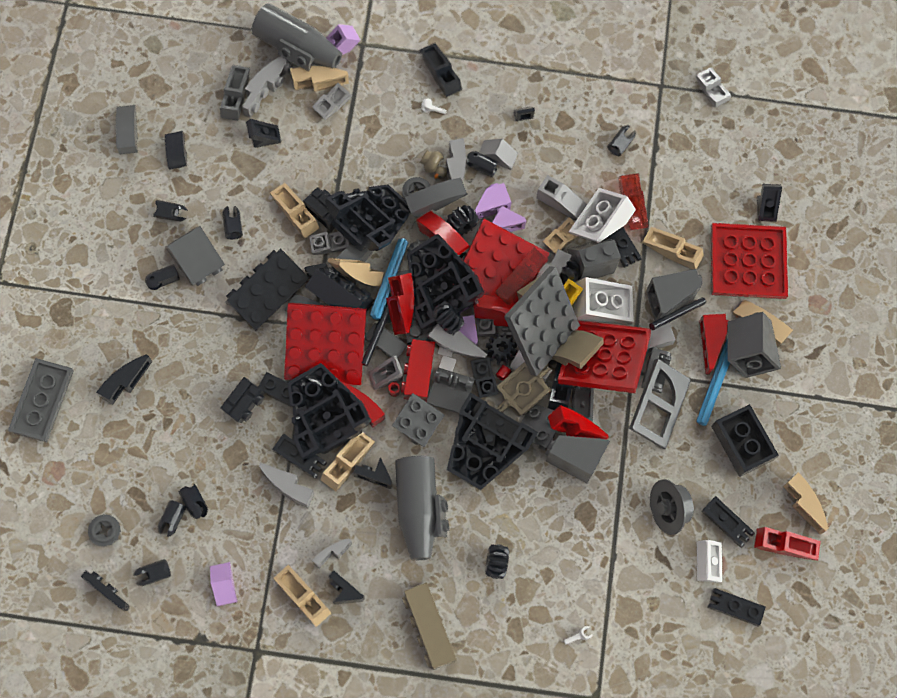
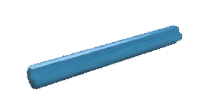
[370,238,408,320]
[696,339,730,426]

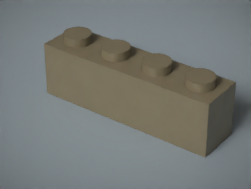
[402,582,457,670]

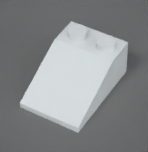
[569,188,636,243]
[573,277,634,323]

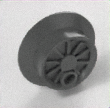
[650,479,694,535]

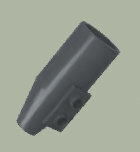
[252,3,342,71]
[395,456,449,561]

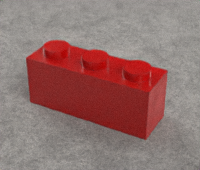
[401,339,435,402]

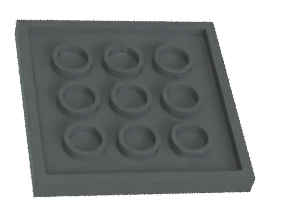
[504,266,580,376]

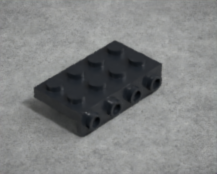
[225,248,309,331]

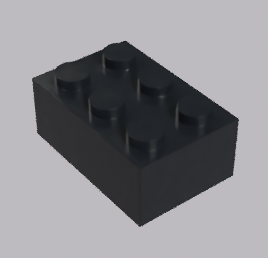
[305,266,374,312]
[711,404,779,477]

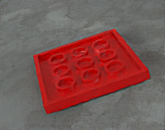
[453,219,550,303]
[711,223,788,299]
[284,303,366,385]
[558,320,651,393]

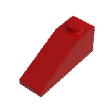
[699,314,729,375]

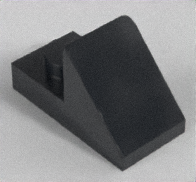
[246,119,282,148]
[757,184,782,221]
[353,457,392,489]
[328,570,365,605]

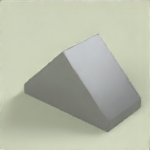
[479,139,518,170]
[368,356,403,390]

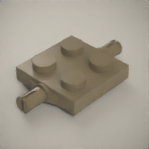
[497,362,551,416]

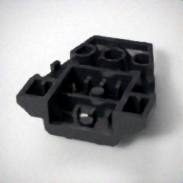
[325,184,411,251]
[407,234,485,329]
[288,363,372,459]
[447,392,538,490]

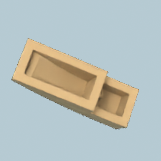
[290,66,349,92]
[270,183,320,239]
[643,227,704,269]
[328,258,384,287]
[732,300,793,348]
[321,432,375,491]
[783,472,829,535]
[273,565,331,627]

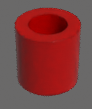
[495,365,512,381]
[388,382,400,397]

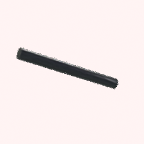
[361,296,391,367]
[649,297,706,331]

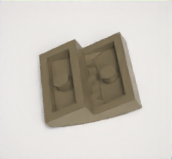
[552,330,604,369]

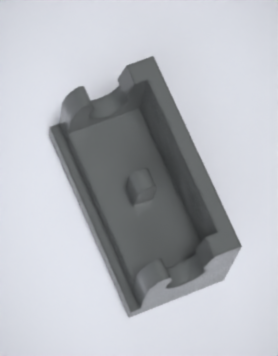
[641,347,672,393]
[572,386,594,422]

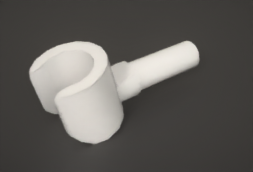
[422,99,447,114]
[564,626,593,644]

